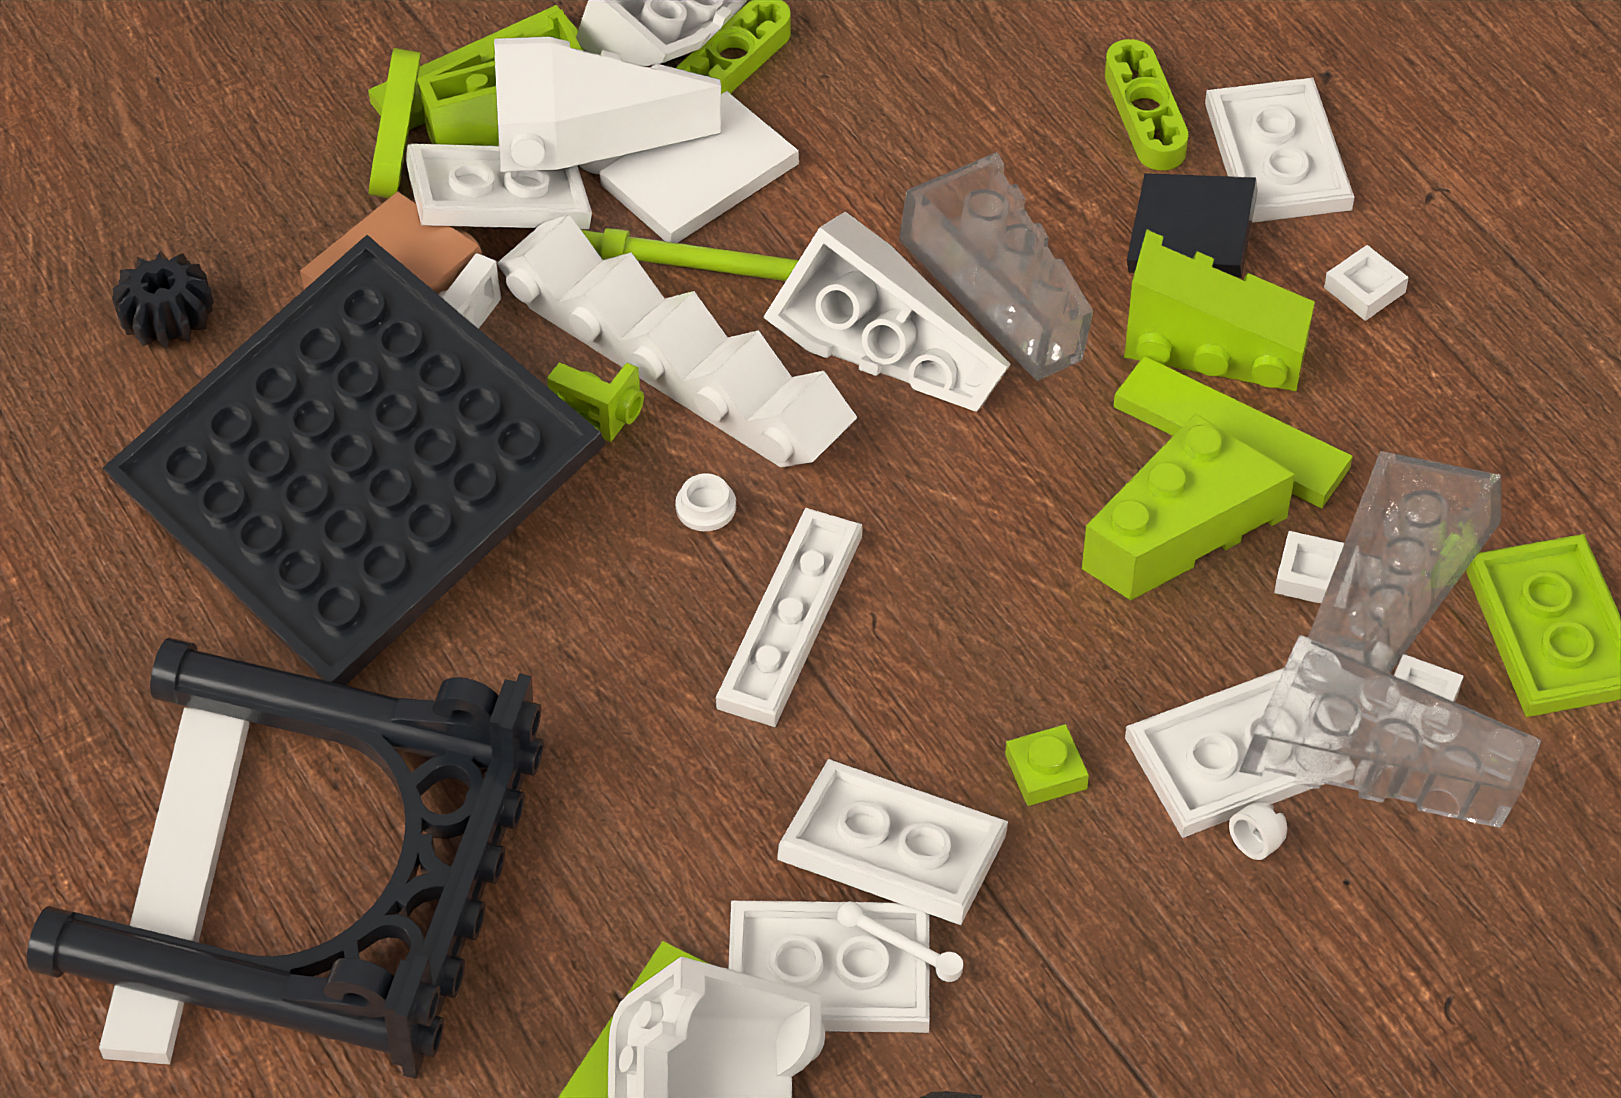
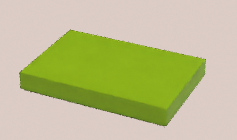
[1464,534,1621,717]

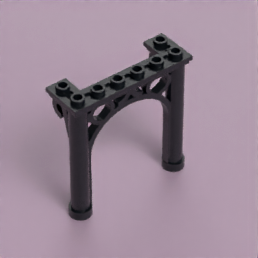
[27,638,544,1079]

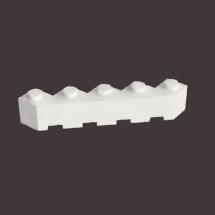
[497,214,857,467]

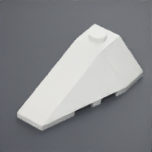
[576,0,748,66]
[494,37,721,172]
[763,212,1011,412]

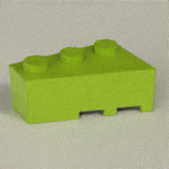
[417,9,582,146]
[1124,230,1315,391]
[1082,413,1295,601]

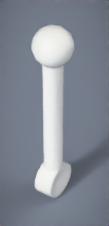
[837,901,963,982]

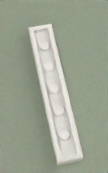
[99,707,250,1065]

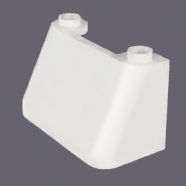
[608,957,825,1098]

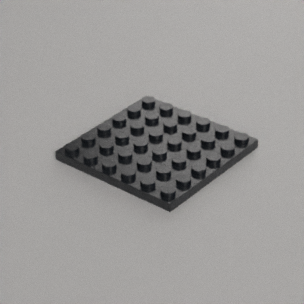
[103,235,606,685]

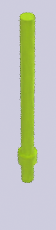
[581,228,799,281]

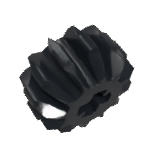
[112,250,214,349]

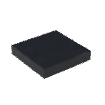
[1127,173,1258,278]

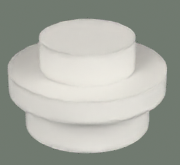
[676,474,736,531]

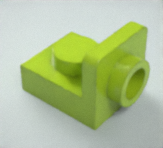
[547,362,644,442]

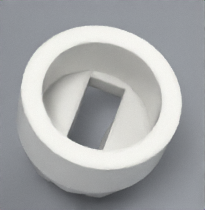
[1229,802,1287,860]

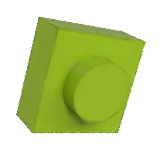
[1005,724,1089,806]

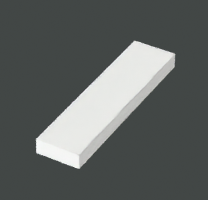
[716,508,862,727]

